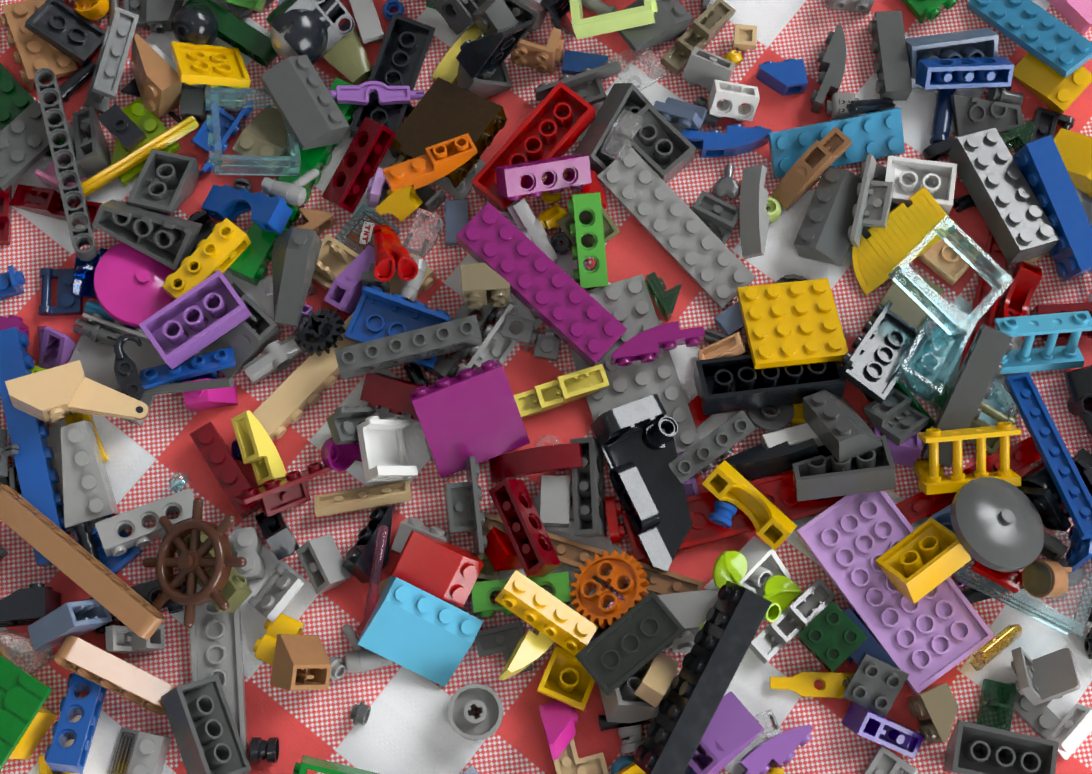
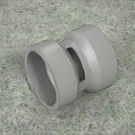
[617,725,643,754]

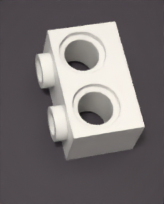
[707,79,760,121]

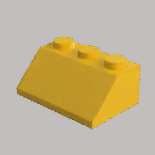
[875,517,971,604]

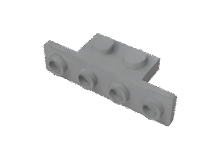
[848,154,895,247]
[456,303,518,374]

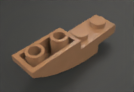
[771,126,852,211]

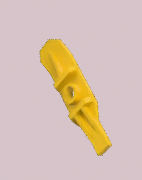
[770,671,854,698]

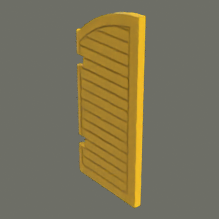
[851,186,956,296]

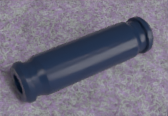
[929,88,956,145]

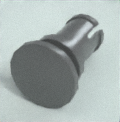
[986,87,1024,106]

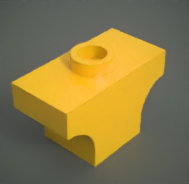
[375,185,423,222]

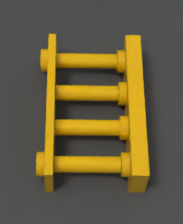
[918,422,1021,495]

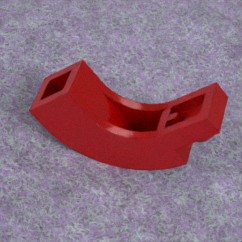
[996,261,1042,318]

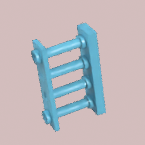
[994,311,1092,374]

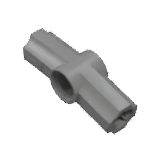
[243,335,306,384]

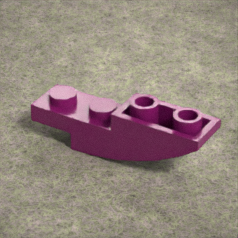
[611,321,705,366]

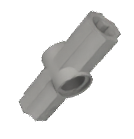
[507,197,558,261]

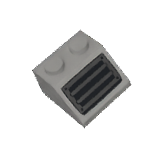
[109,727,171,774]

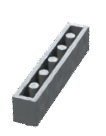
[921,323,1013,468]

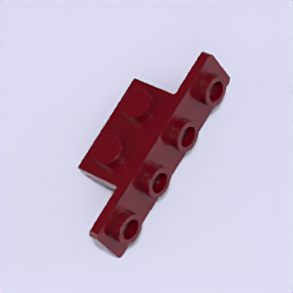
[235,462,331,517]

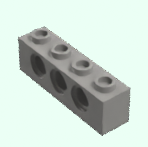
[95,488,194,557]

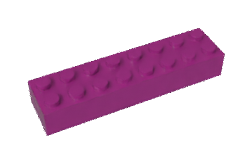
[456,202,627,367]

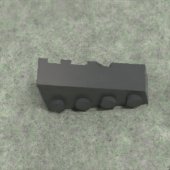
[92,199,203,271]
[792,435,896,502]

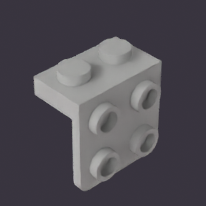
[1011,647,1080,706]

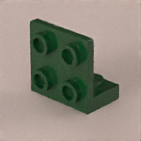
[795,602,867,672]

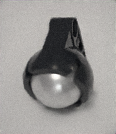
[266,0,355,65]

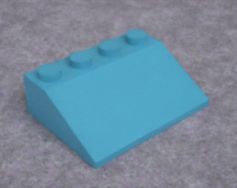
[357,576,483,687]

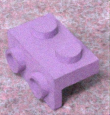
[366,167,390,208]

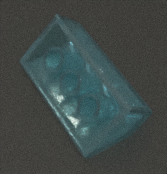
[899,295,978,402]

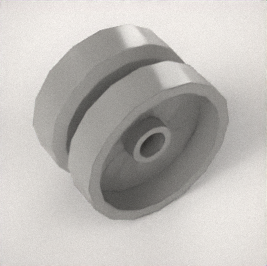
[448,683,504,741]

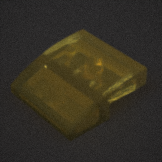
[970,624,1022,671]

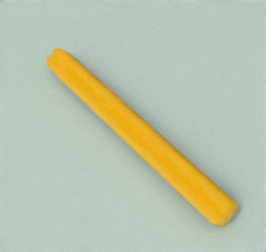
[82,116,199,197]

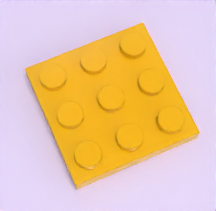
[170,41,251,89]

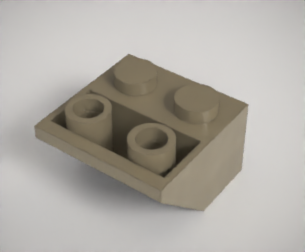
[460,262,511,309]
[907,683,958,744]

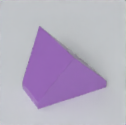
[38,326,77,369]

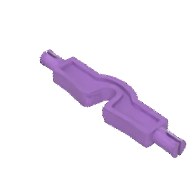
[328,81,424,106]

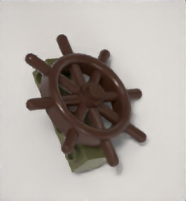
[142,497,252,628]

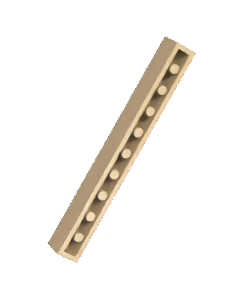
[252,253,435,442]

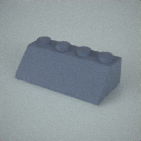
[906,28,999,89]

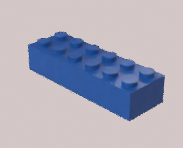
[1012,135,1092,282]

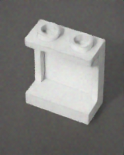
[357,416,418,482]

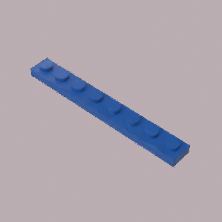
[1004,372,1092,540]

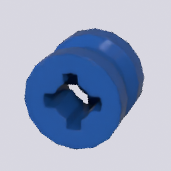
[708,500,738,528]

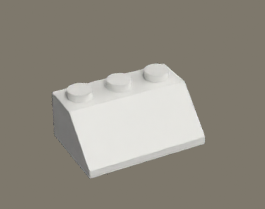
[704,537,791,597]

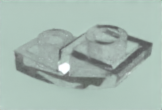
[601,109,644,161]

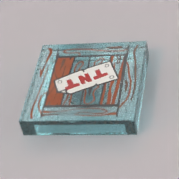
[335,204,400,254]

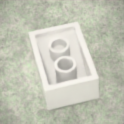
[885,155,957,215]

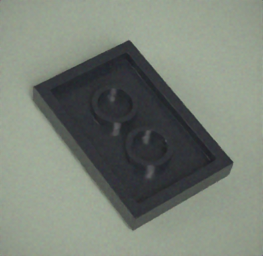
[25,0,106,66]

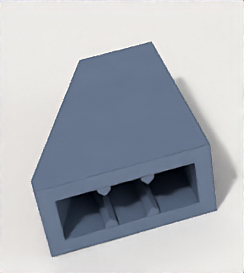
[27,599,112,650]

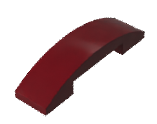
[489,443,583,483]

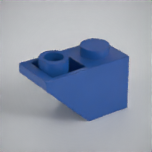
[756,58,808,96]

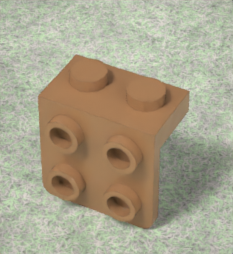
[511,27,564,74]

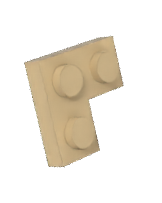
[553,738,609,774]

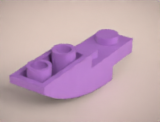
[738,725,813,774]

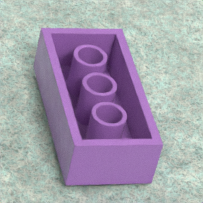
[139,270,252,370]

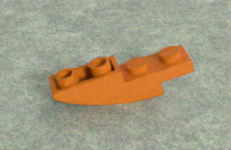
[382,133,477,192]

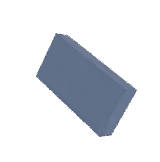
[445,200,468,246]

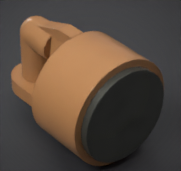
[1022,560,1072,598]

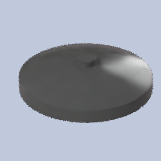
[950,477,1044,572]

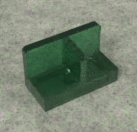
[976,679,1016,731]

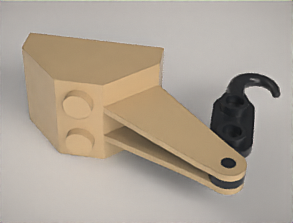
[5,334,148,423]

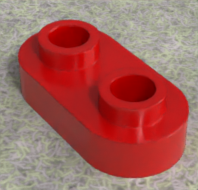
[605,496,626,545]

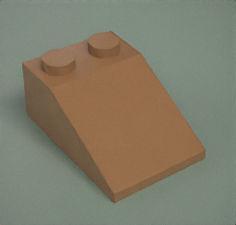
[130,33,182,119]

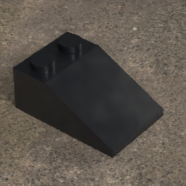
[456,20,533,79]
[0,583,61,628]

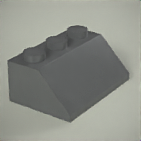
[803,390,882,463]

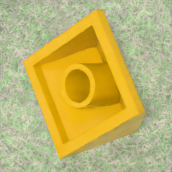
[537,646,595,711]

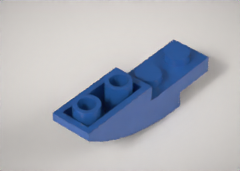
[681,124,772,158]

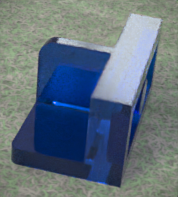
[71,248,109,299]

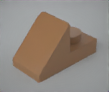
[297,208,336,236]

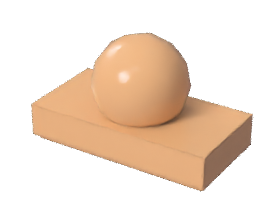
[698,332,746,360]

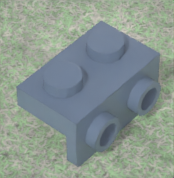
[653,97,707,130]

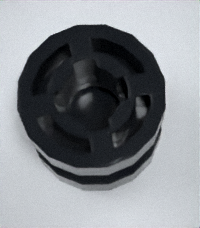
[249,737,279,763]

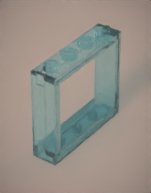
[205,87,301,176]
[888,215,1014,341]

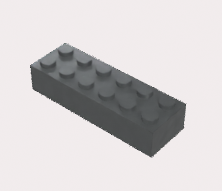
[947,128,1060,265]

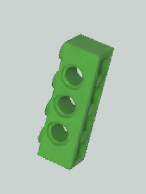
[567,192,608,288]
[471,572,572,618]

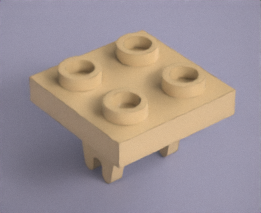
[312,234,359,291]

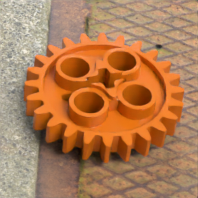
[570,549,649,629]

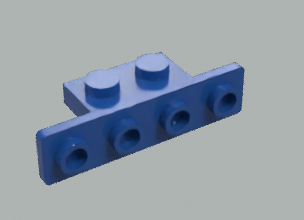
[190,98,254,176]
[139,347,236,390]

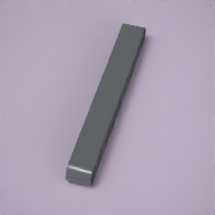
[34,68,97,261]

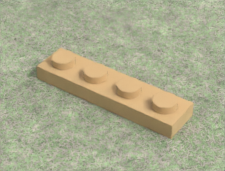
[314,479,412,517]

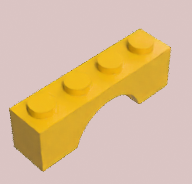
[702,460,797,551]

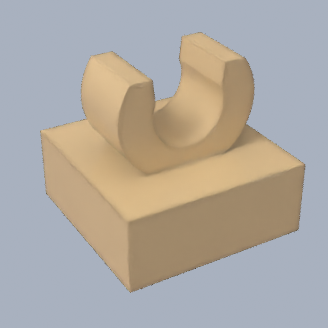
[733,24,757,51]

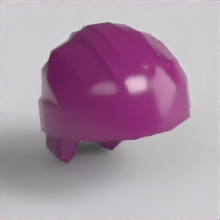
[321,437,362,471]

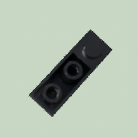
[342,506,393,583]

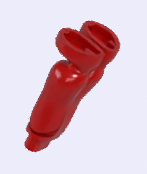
[372,225,418,282]

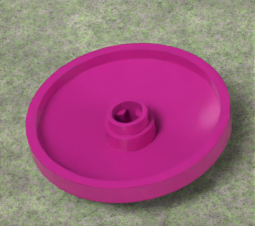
[94,242,178,328]

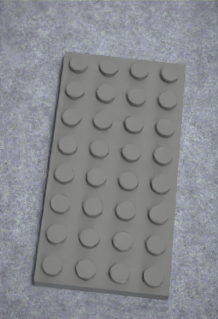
[569,274,700,470]

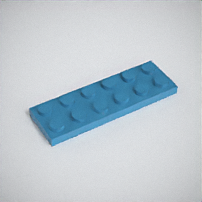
[967,0,1092,78]
[768,107,905,178]

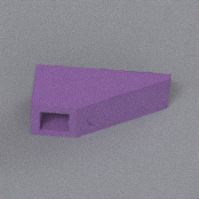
[324,245,376,314]

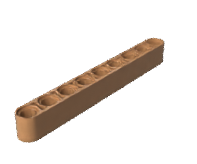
[0,484,165,640]

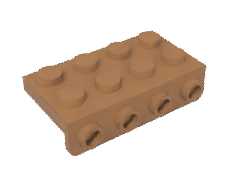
[0,0,78,90]

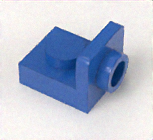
[0,265,26,300]

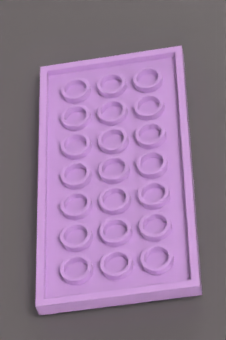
[796,490,995,694]

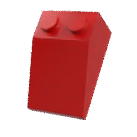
[391,530,484,607]

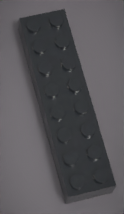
[633,581,772,774]

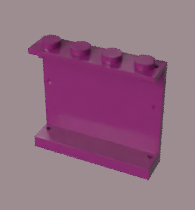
[409,360,530,478]

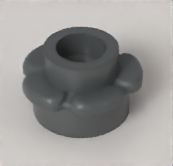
[350,701,371,726]

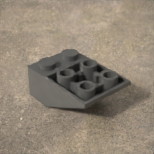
[200,294,282,378]

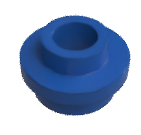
[383,0,405,21]

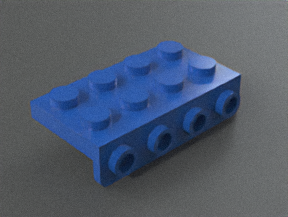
[344,285,452,370]

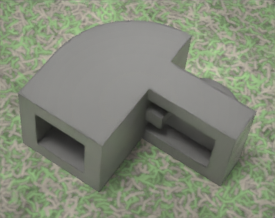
[105,624,165,654]

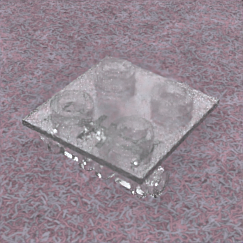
[608,47,669,91]

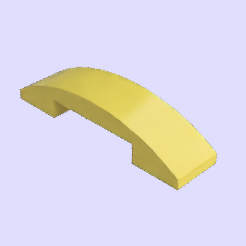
[432,22,484,84]

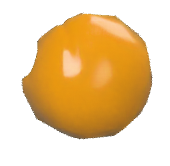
[75,0,109,21]

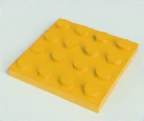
[736,278,848,369]

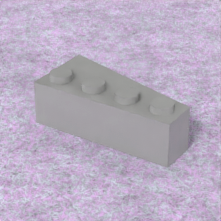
[60,420,119,528]

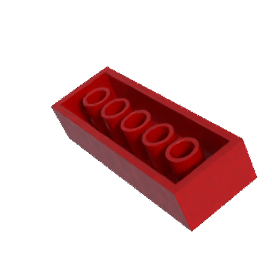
[471,81,595,212]

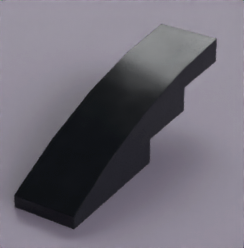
[717,438,820,479]

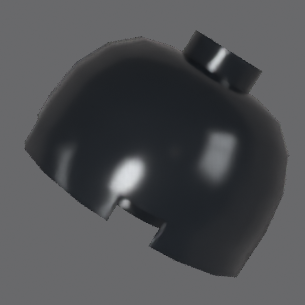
[172,2,218,45]

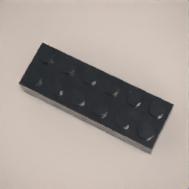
[693,354,846,415]

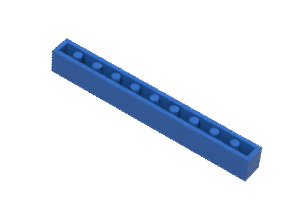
[0,327,69,567]

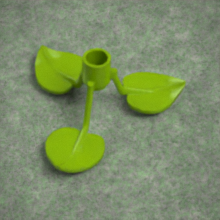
[713,551,802,622]

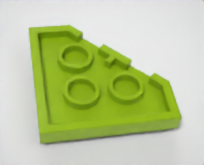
[111,97,181,187]

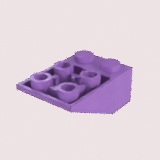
[689,691,765,774]

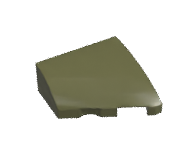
[323,29,373,86]

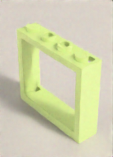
[569,0,658,40]

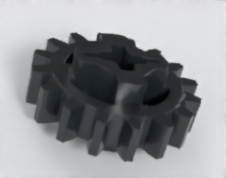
[294,307,346,357]

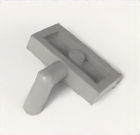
[1006,690,1063,739]

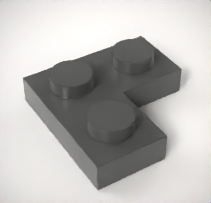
[475,621,533,674]

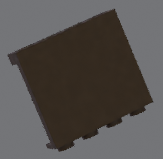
[389,77,507,188]

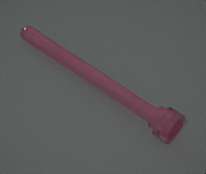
[356,525,388,640]

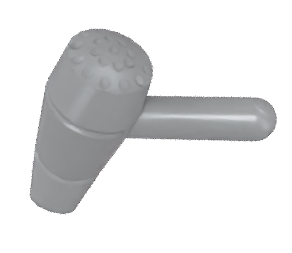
[261,168,319,206]
[395,257,427,303]
[342,624,393,673]

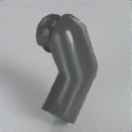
[693,97,719,127]

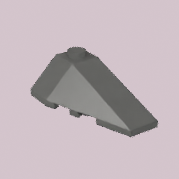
[272,227,322,328]

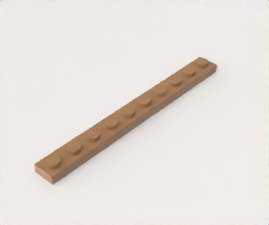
[466,512,704,595]

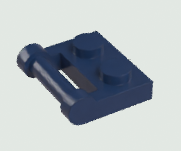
[38,268,84,316]

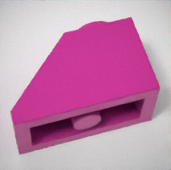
[183,378,238,412]
[538,700,579,760]

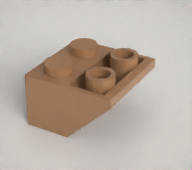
[270,634,331,691]

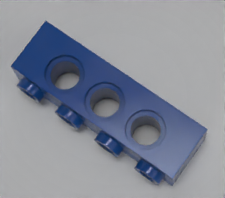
[916,57,1014,90]
[45,672,107,774]

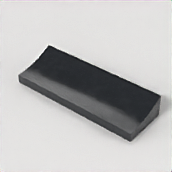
[350,13,435,138]

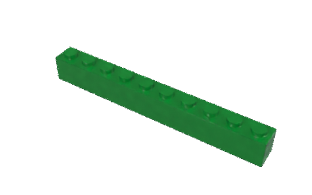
[229,77,359,286]

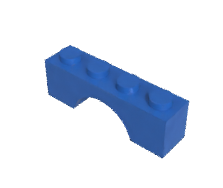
[201,185,293,235]

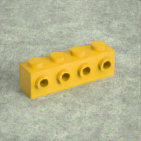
[162,218,251,300]
[495,570,598,655]

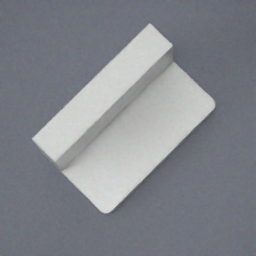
[1046,703,1092,760]

